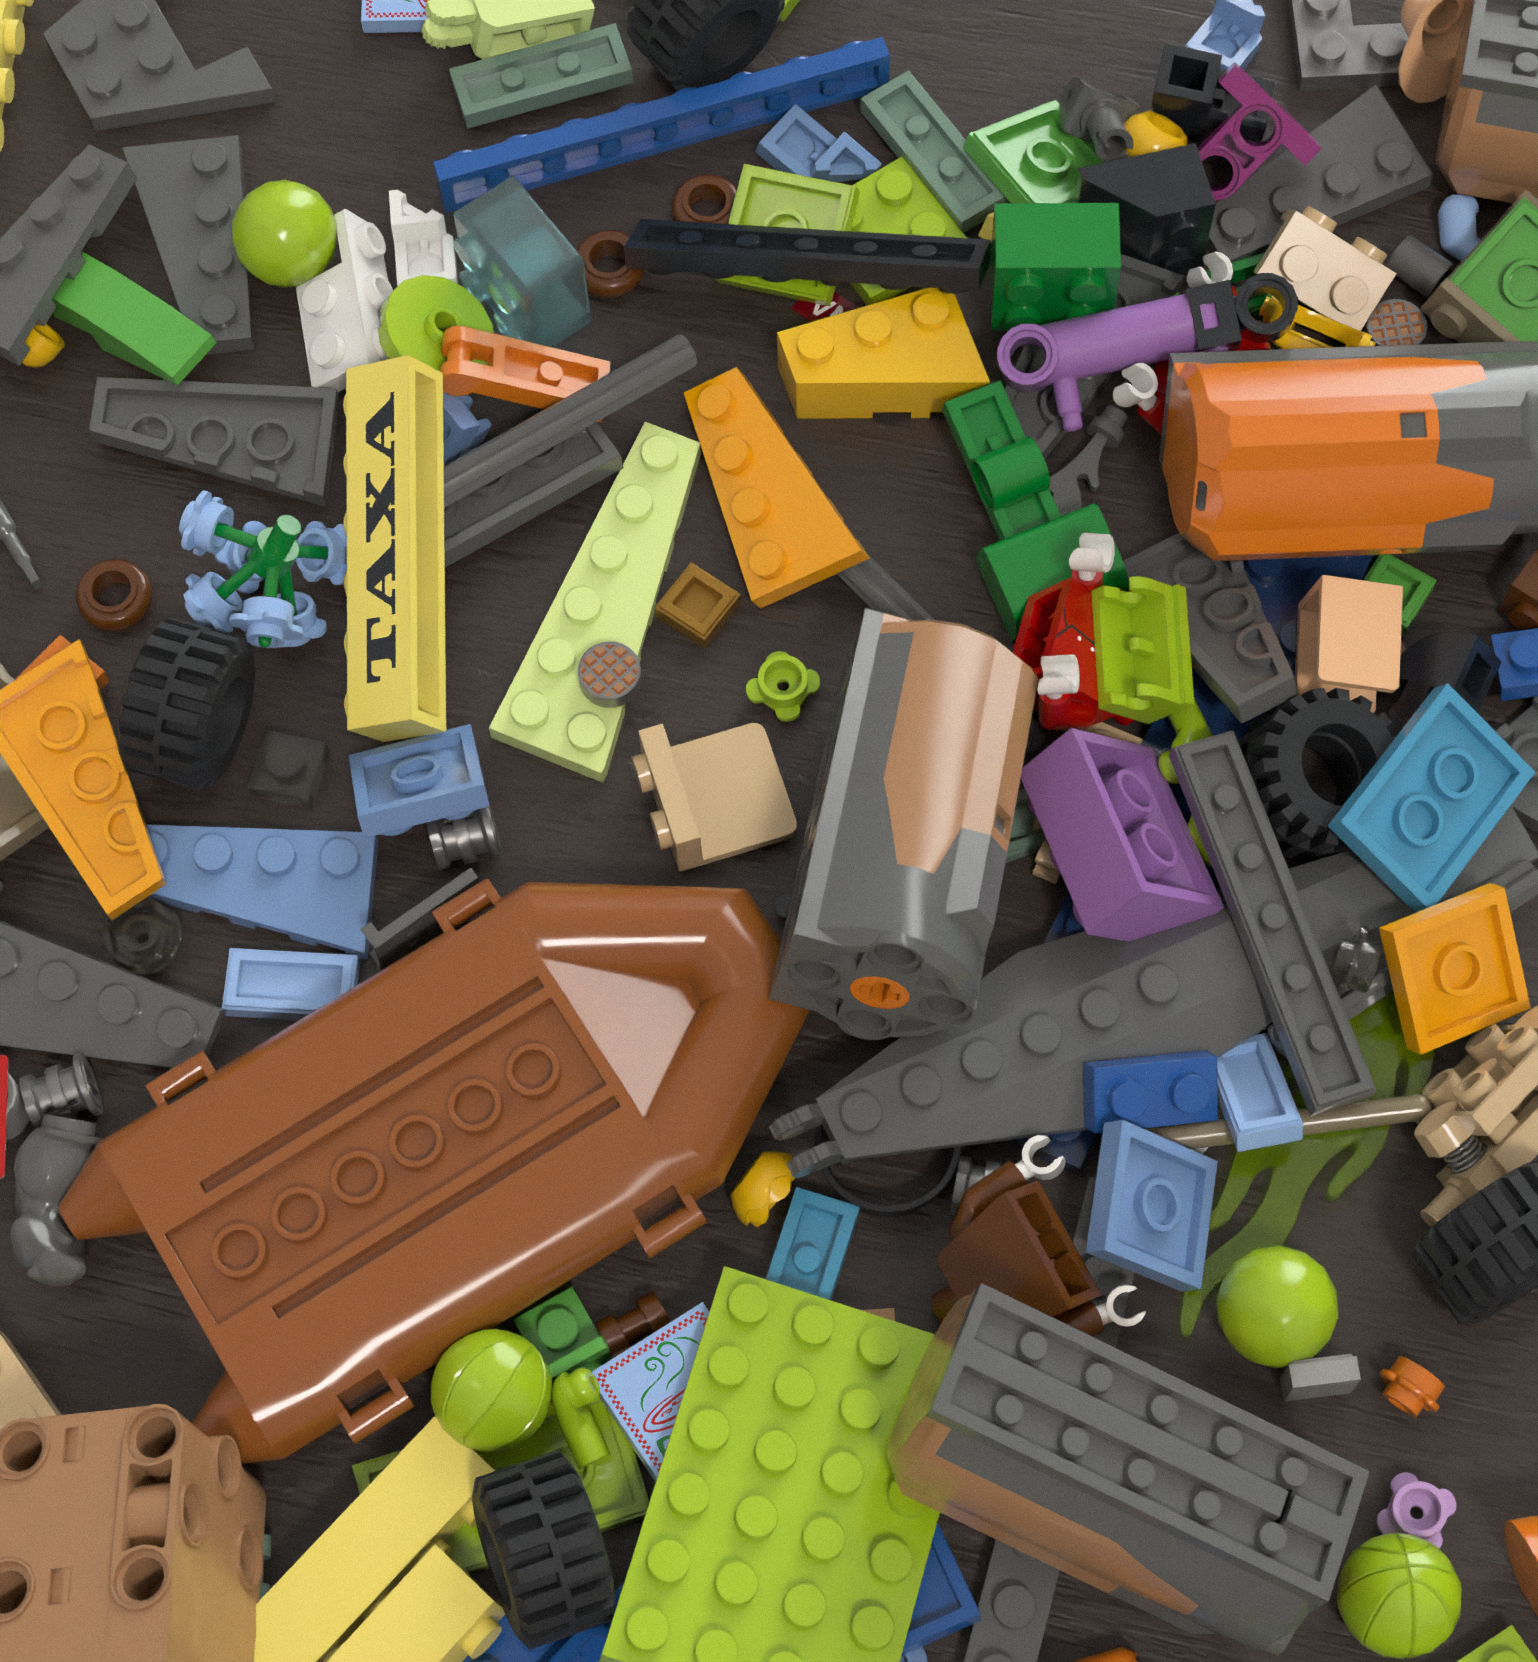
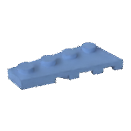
[145,825,379,961]

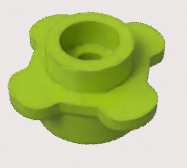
[746,651,820,722]

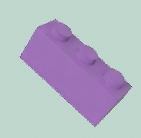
[1021,728,1224,942]

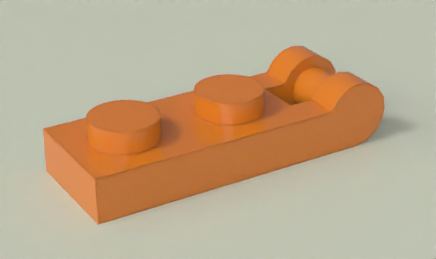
[440,326,610,423]

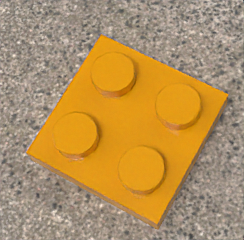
[1379,883,1531,1055]

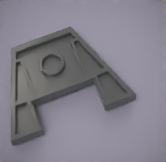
[43,0,276,132]

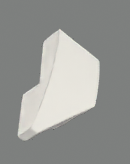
[389,190,458,286]

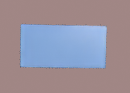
[222,948,360,1020]
[1217,1033,1303,1152]

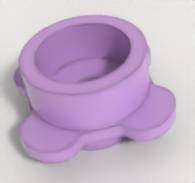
[1376,1472,1457,1548]

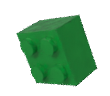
[989,203,1121,332]

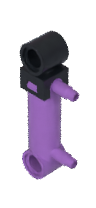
[997,273,1298,432]

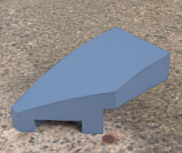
[1185,0,1265,70]
[755,104,882,182]

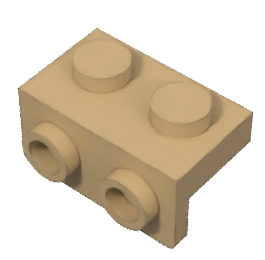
[1253,205,1397,331]

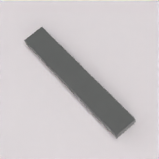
[1169,730,1377,1116]

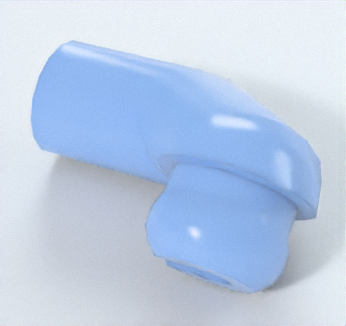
[1438,194,1482,262]

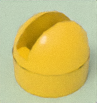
[22,323,65,368]

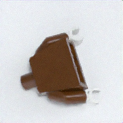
[931,1135,1146,1337]

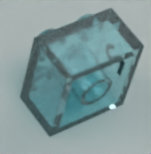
[453,176,591,347]

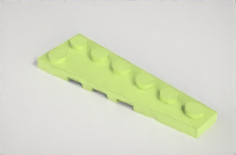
[489,422,701,783]

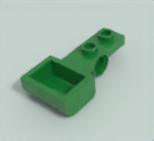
[941,380,1129,642]

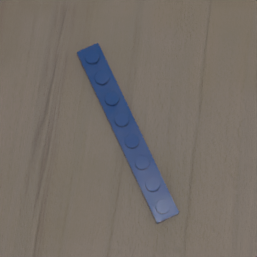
[433,37,890,213]

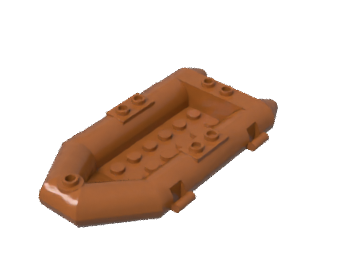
[58,878,810,1464]

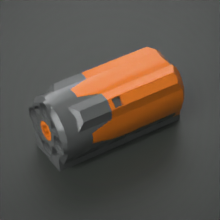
[1159,341,1538,561]

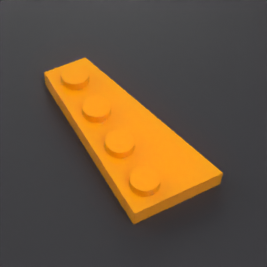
[683,367,870,608]
[0,639,166,920]

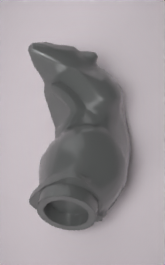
[10,1114,103,1287]

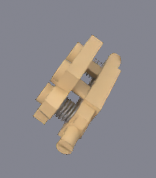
[1414,1006,1538,1227]

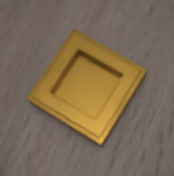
[654,562,741,649]

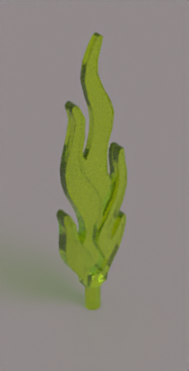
[1180,991,1435,1336]

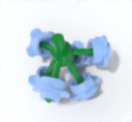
[179,490,347,648]

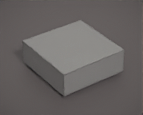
[1280,1354,1361,1402]

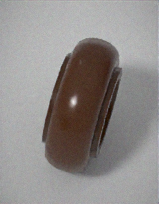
[671,174,737,224]
[573,230,645,298]
[75,559,153,631]

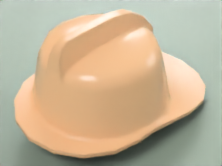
[1399,0,1472,103]

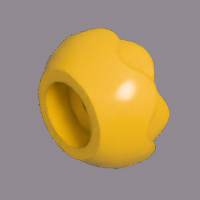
[730,1151,796,1228]

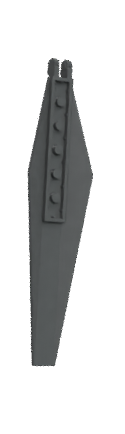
[769,805,1538,1179]

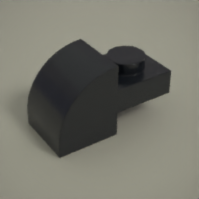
[1152,43,1275,143]
[1387,631,1502,737]

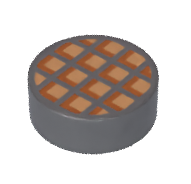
[1364,299,1427,346]
[578,642,642,708]

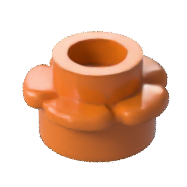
[1379,1356,1445,1418]

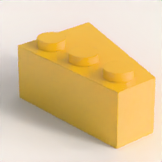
[777,287,990,419]

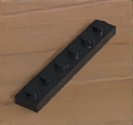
[624,219,991,294]

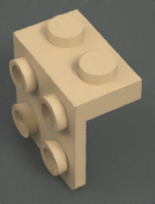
[631,723,797,872]

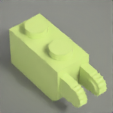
[421,0,595,59]

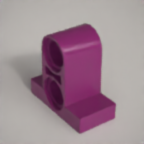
[1197,62,1322,201]

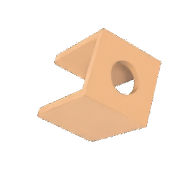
[1295,575,1403,713]

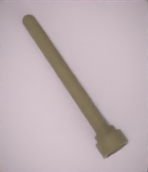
[1143,1094,1432,1149]

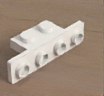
[296,209,393,392]

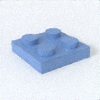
[348,724,490,838]
[1086,1120,1218,1292]

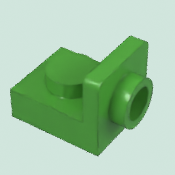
[513,1287,612,1384]

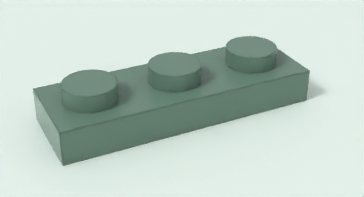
[449,23,633,129]
[860,70,1009,233]

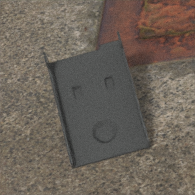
[360,868,479,973]

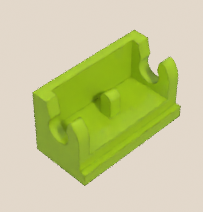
[1091,576,1195,724]

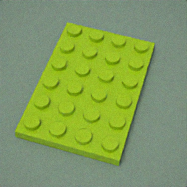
[599,1266,940,1662]

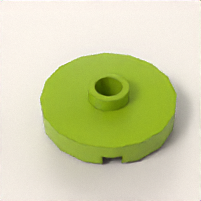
[378,275,494,371]

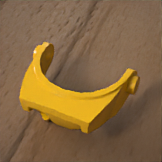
[1259,296,1376,349]

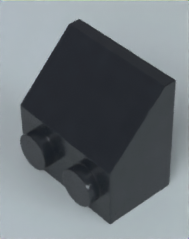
[1074,143,1216,276]

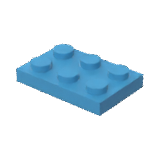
[1328,683,1536,913]

